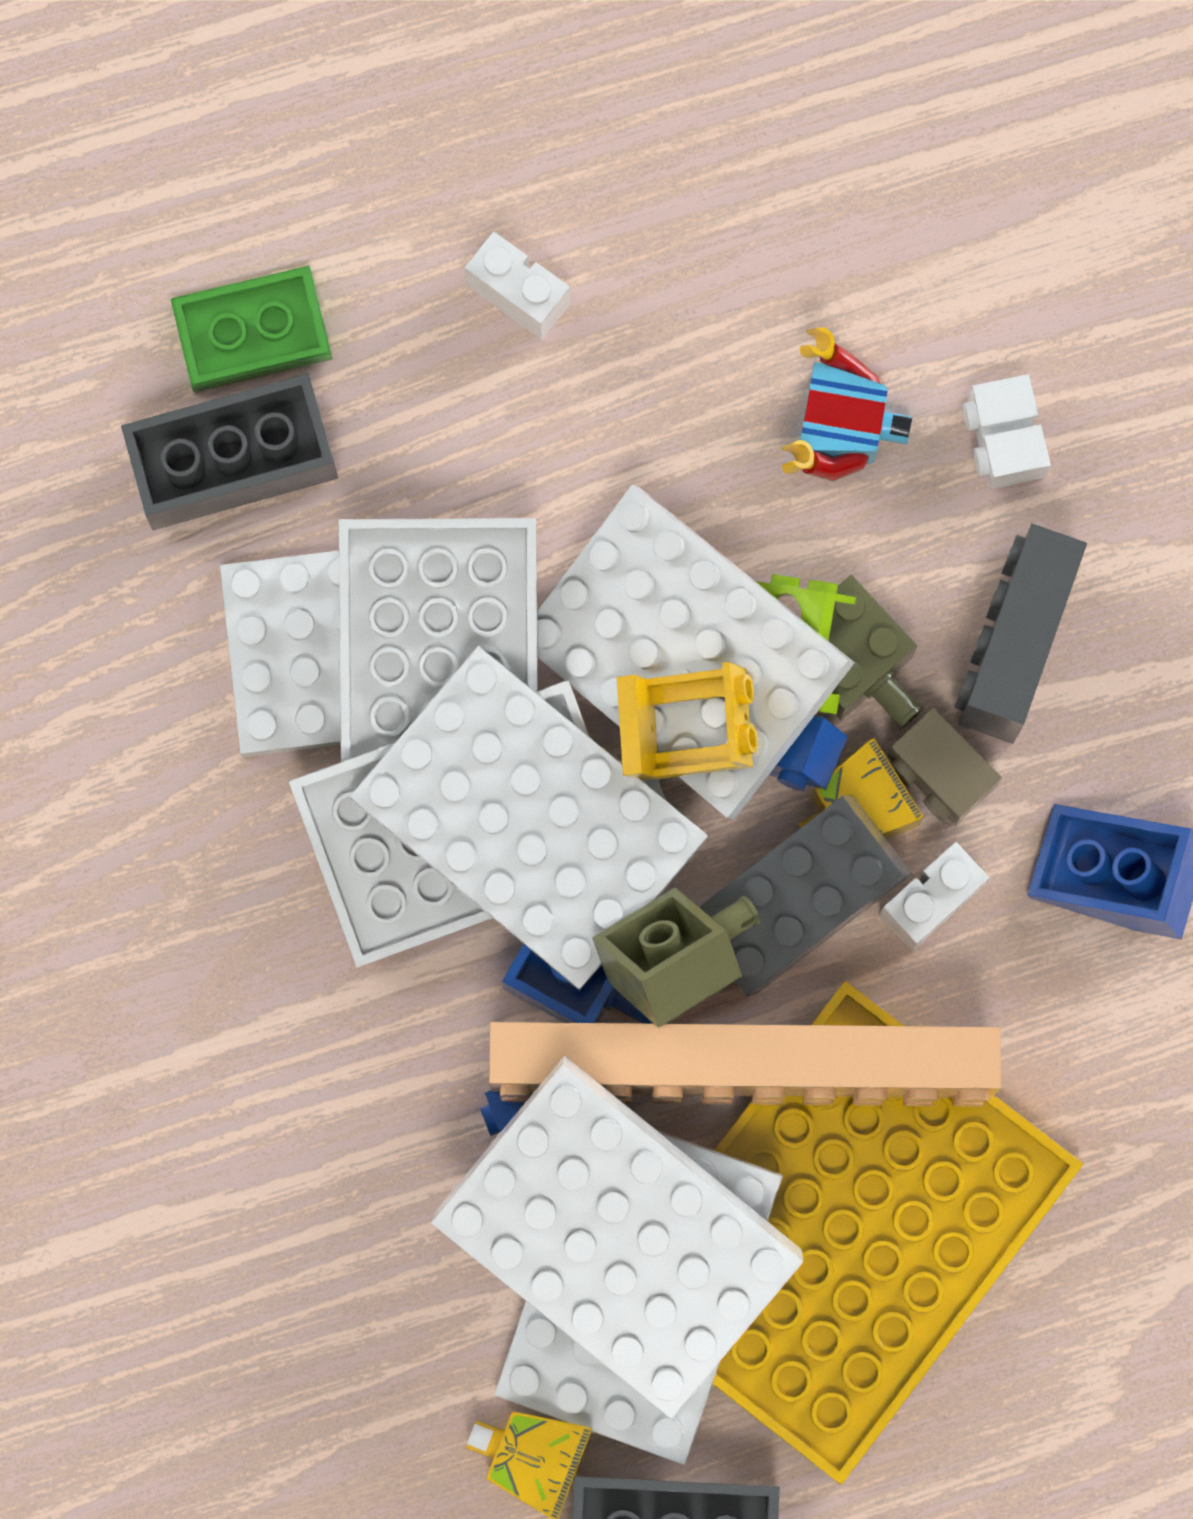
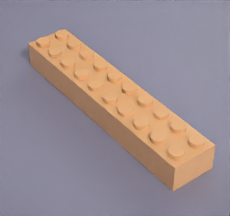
[489,1022,1001,1107]

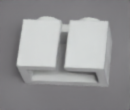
[465,231,571,341]
[963,374,1051,490]
[879,842,990,952]

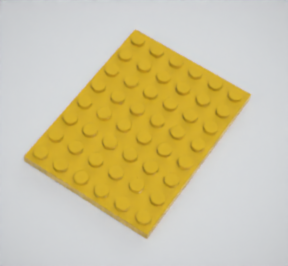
[712,981,1084,1485]

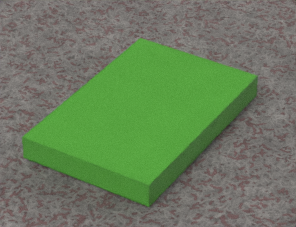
[170,265,332,393]

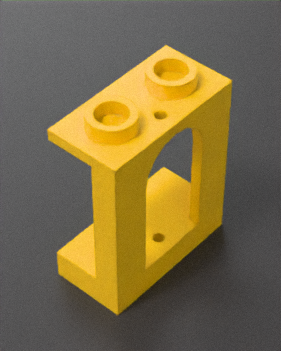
[616,662,758,781]

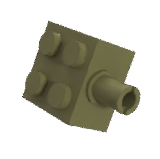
[828,574,924,729]
[592,887,761,1028]

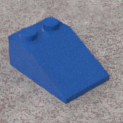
[1027,804,1193,940]

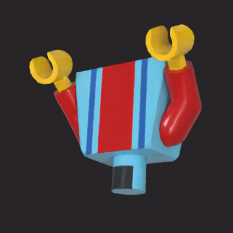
[782,327,912,481]

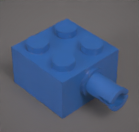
[502,944,653,1024]

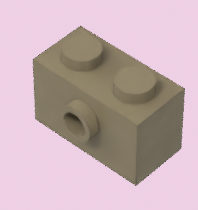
[887,707,1002,826]

